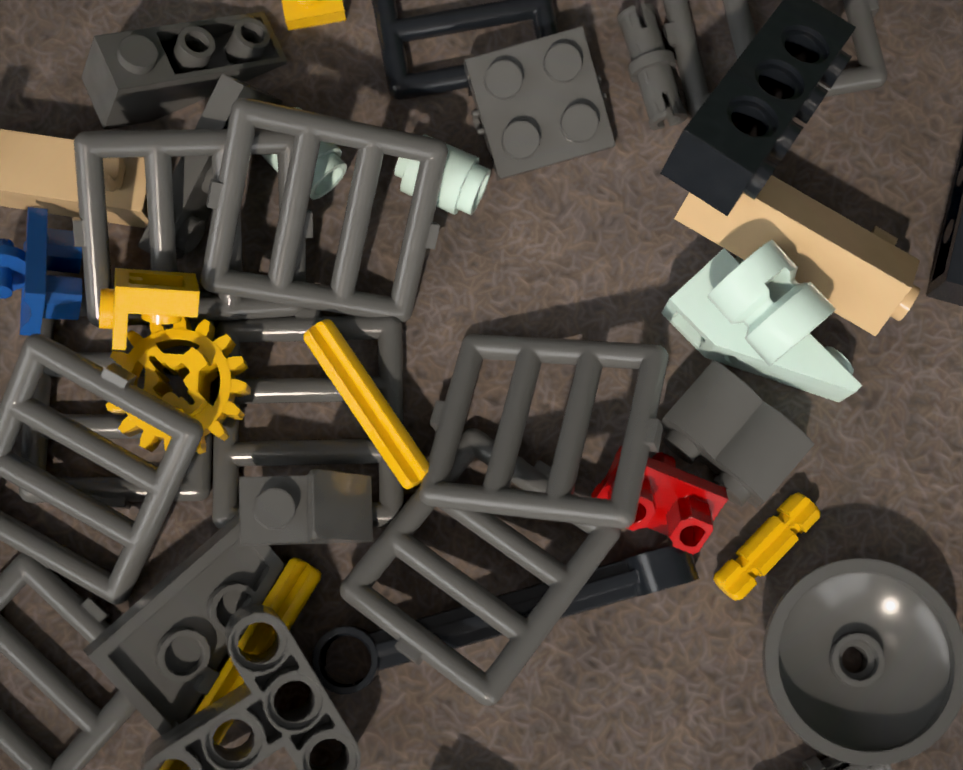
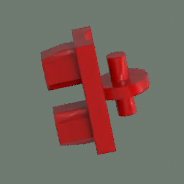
[591,446,728,554]

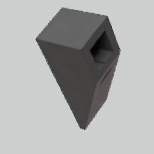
[81,11,287,130]

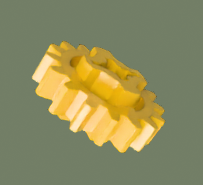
[106,317,251,454]

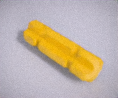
[713,492,821,601]

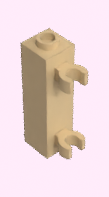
[0,129,148,228]
[674,175,920,337]

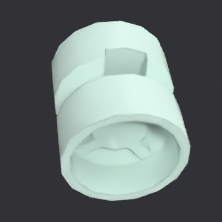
[707,240,836,367]

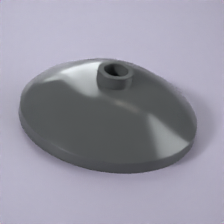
[762,558,963,766]

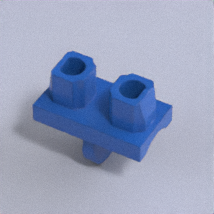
[0,207,82,336]

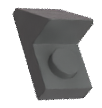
[239,469,373,546]

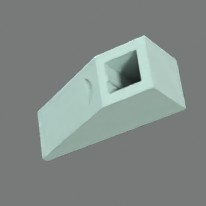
[661,248,863,402]

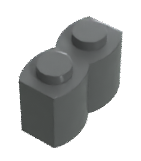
[661,360,814,508]

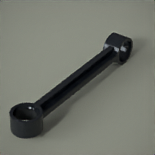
[312,545,699,694]

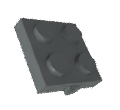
[463,26,616,181]

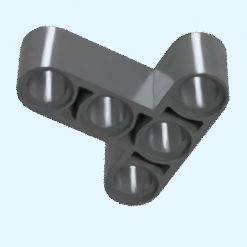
[140,604,361,770]

